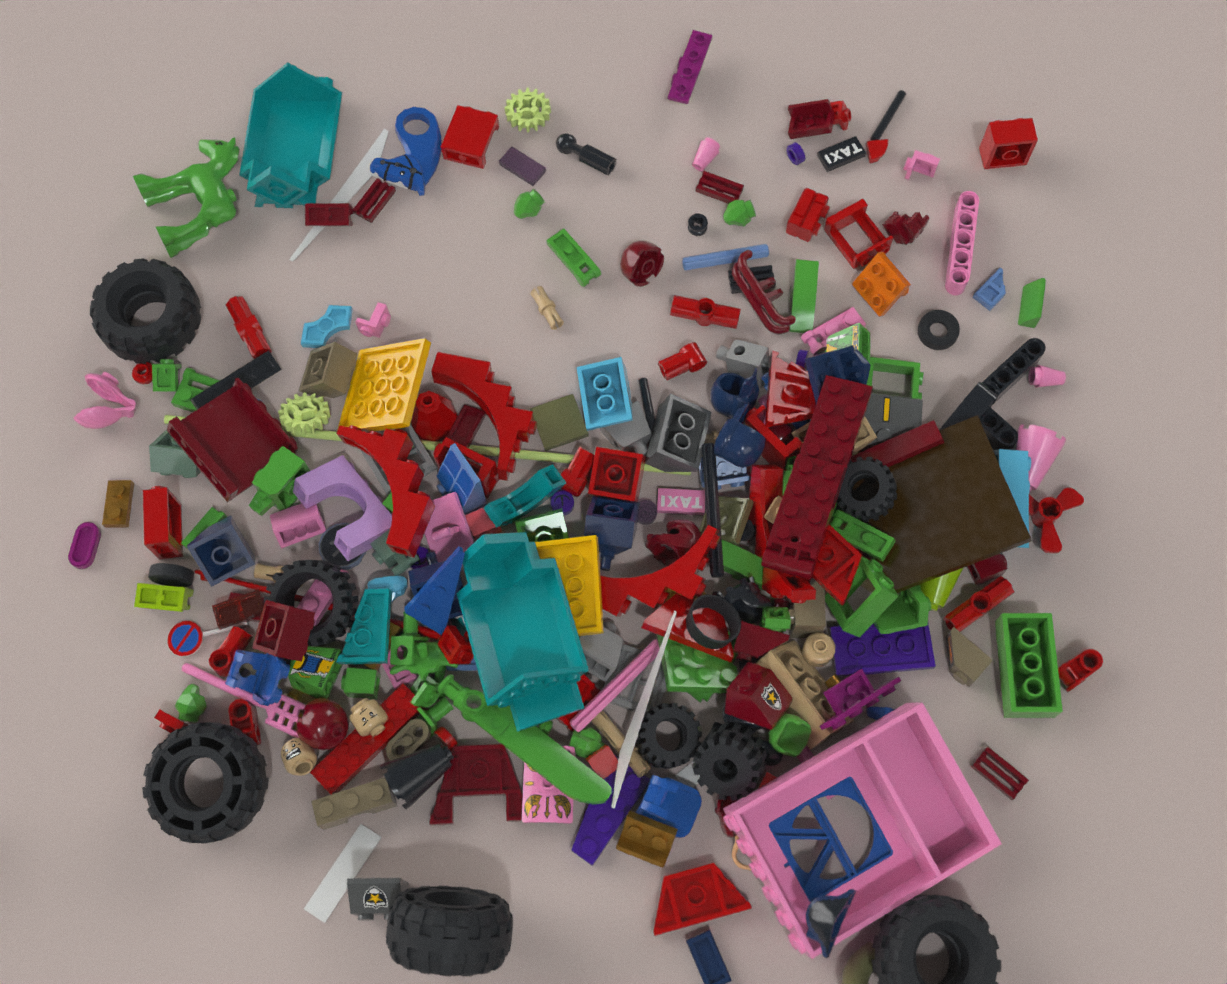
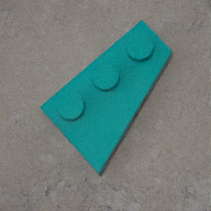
[336,589,392,664]

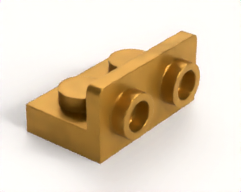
[616,810,678,868]

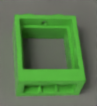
[866,357,924,399]
[825,557,899,637]

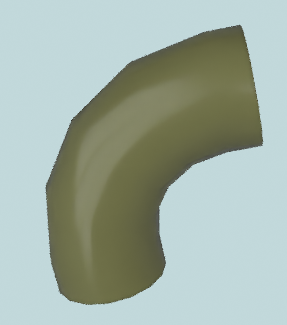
[842,941,875,984]

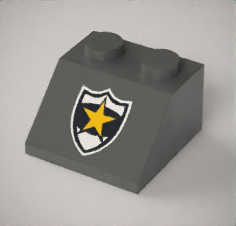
[347,878,408,920]

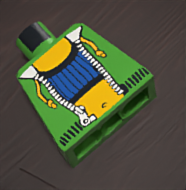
[283,646,343,699]

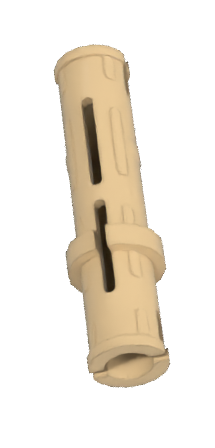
[591,711,651,778]

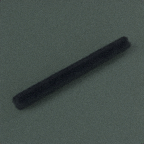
[702,443,724,578]

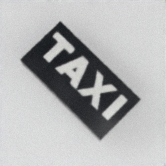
[817,136,866,172]

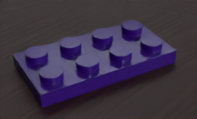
[829,623,936,677]

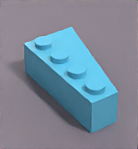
[993,449,1031,548]

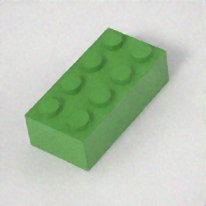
[995,613,1063,718]

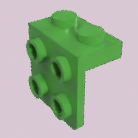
[873,585,931,634]

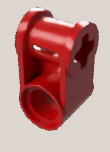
[1058,649,1103,693]
[228,699,261,745]

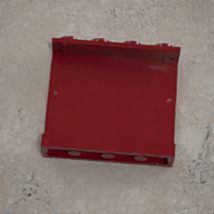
[167,378,298,503]

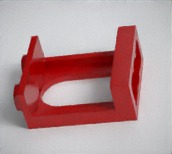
[824,199,894,269]
[433,437,499,498]

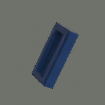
[686,930,732,984]

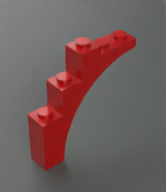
[431,352,537,481]
[336,425,435,558]
[748,464,816,604]
[600,525,720,617]

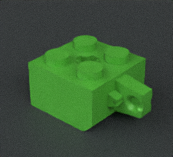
[249,446,310,516]

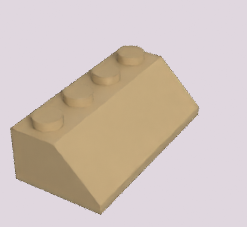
[755,640,854,750]

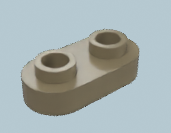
[386,719,431,760]

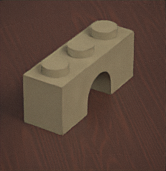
[311,777,397,830]

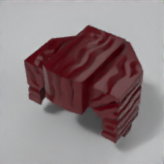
[882,211,930,245]

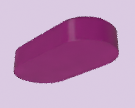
[68,522,101,569]

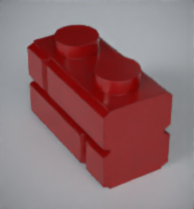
[786,188,830,242]

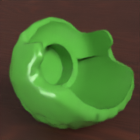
[769,714,811,757]

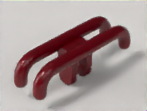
[732,250,796,335]

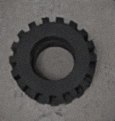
[837,457,897,522]
[635,703,702,769]

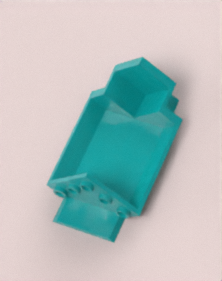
[239,62,342,208]
[457,532,589,732]

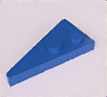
[404,546,465,635]

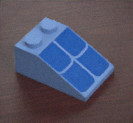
[436,443,487,515]

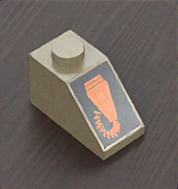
[946,628,993,687]

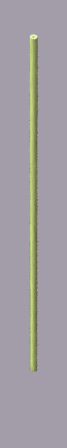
[164,415,691,476]

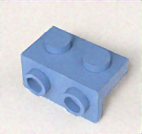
[699,456,750,490]

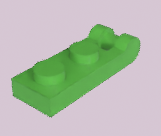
[546,229,602,287]
[829,509,896,562]

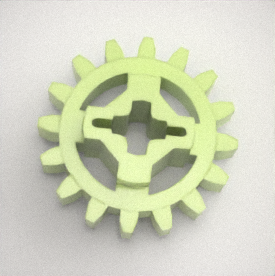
[505,88,551,132]
[278,392,331,436]

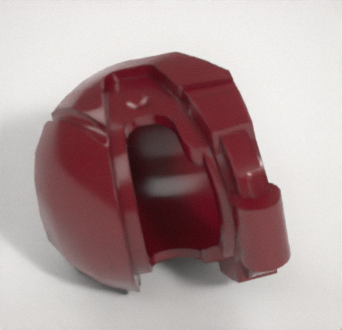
[645,520,702,566]

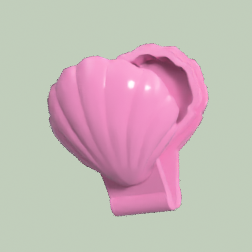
[74,372,136,429]

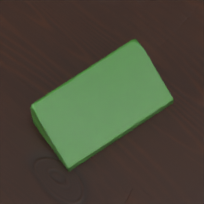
[1018,278,1046,328]

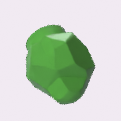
[514,189,545,219]
[723,200,756,227]
[175,684,207,722]
[569,727,605,758]

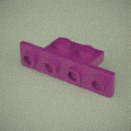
[668,30,713,104]
[819,669,901,730]

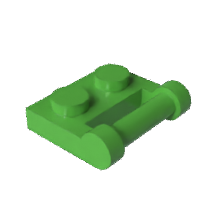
[171,368,220,412]

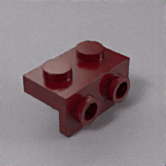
[788,99,835,139]

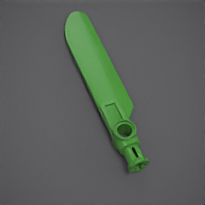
[437,674,612,804]

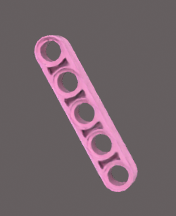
[945,191,979,295]

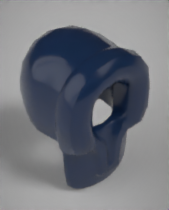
[710,368,760,418]
[714,403,766,468]

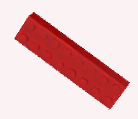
[310,683,426,795]

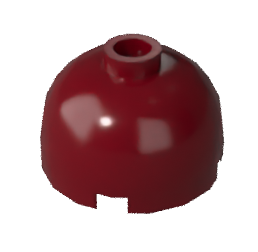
[620,240,664,287]
[297,698,349,750]

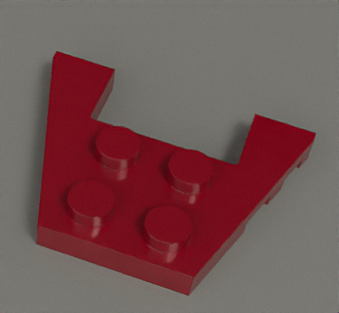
[429,744,523,826]

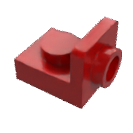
[830,100,852,130]
[437,625,474,664]
[154,709,188,733]

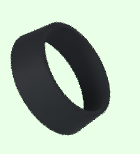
[686,595,741,649]

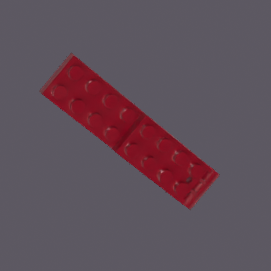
[761,375,873,580]

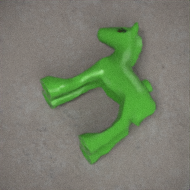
[133,137,239,258]

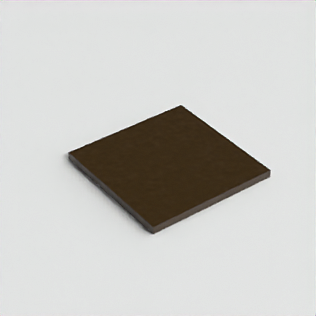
[852,415,1032,593]

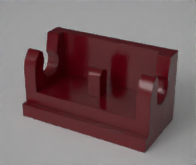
[305,203,354,226]

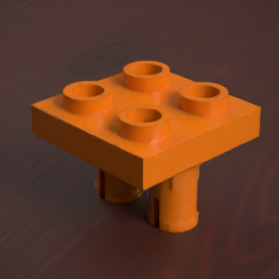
[852,252,911,317]

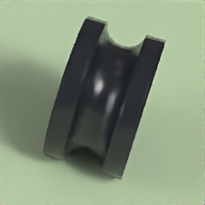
[688,214,708,236]

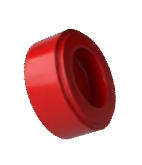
[434,726,457,751]

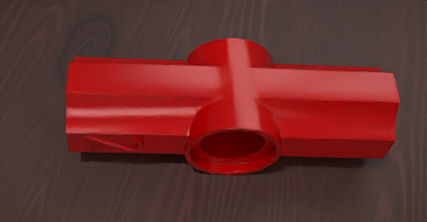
[670,295,741,329]
[225,296,272,359]
[943,576,1015,632]

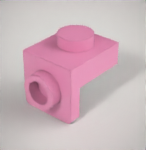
[903,150,940,180]
[355,302,391,338]

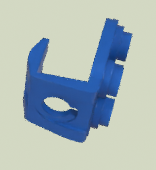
[225,650,290,706]
[636,775,702,838]

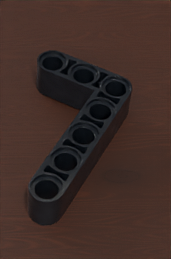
[964,338,1046,450]

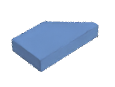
[972,268,1006,311]

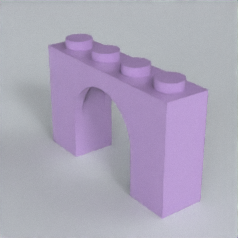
[293,455,392,561]

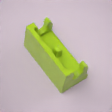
[134,583,194,612]

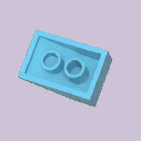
[576,357,633,431]

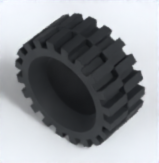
[264,560,359,646]

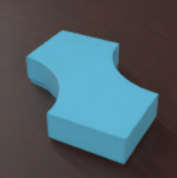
[301,305,353,348]

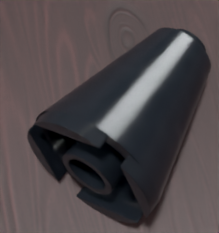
[380,744,454,810]

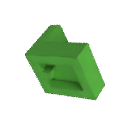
[152,359,181,392]
[761,607,791,632]

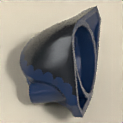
[806,889,857,958]

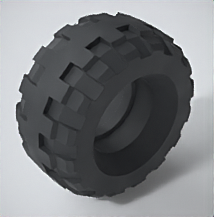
[90,258,202,364]
[142,722,269,844]
[386,886,513,977]
[872,895,1001,984]

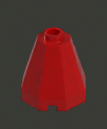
[410,391,458,442]

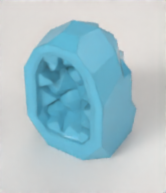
[367,576,408,603]

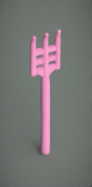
[182,663,306,738]

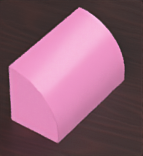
[270,503,326,549]

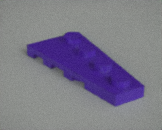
[571,754,650,866]

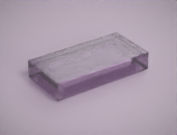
[499,146,546,186]

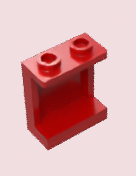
[441,105,500,169]
[745,405,803,473]

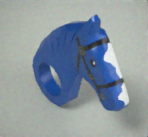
[370,107,442,196]

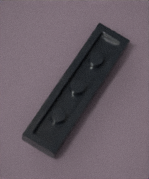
[190,351,282,410]

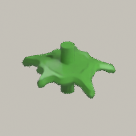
[390,641,458,682]

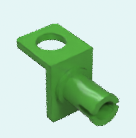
[390,612,429,665]
[416,697,454,739]

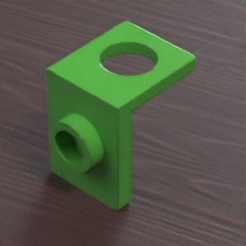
[410,674,440,708]

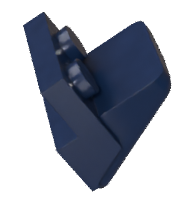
[805,345,871,404]

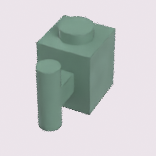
[370,529,420,576]

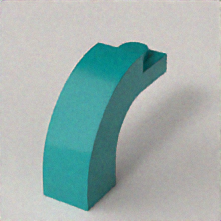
[483,464,566,528]

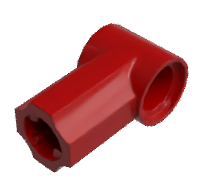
[658,342,707,381]
[561,447,595,497]
[209,626,252,677]

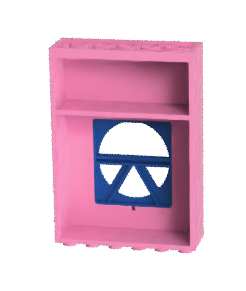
[723,702,1002,959]

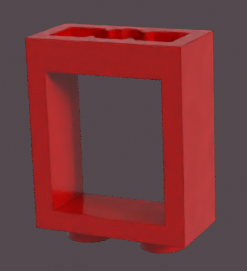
[143,486,183,560]

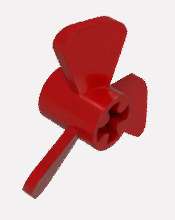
[1029,487,1084,554]

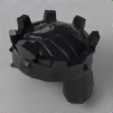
[711,576,772,624]

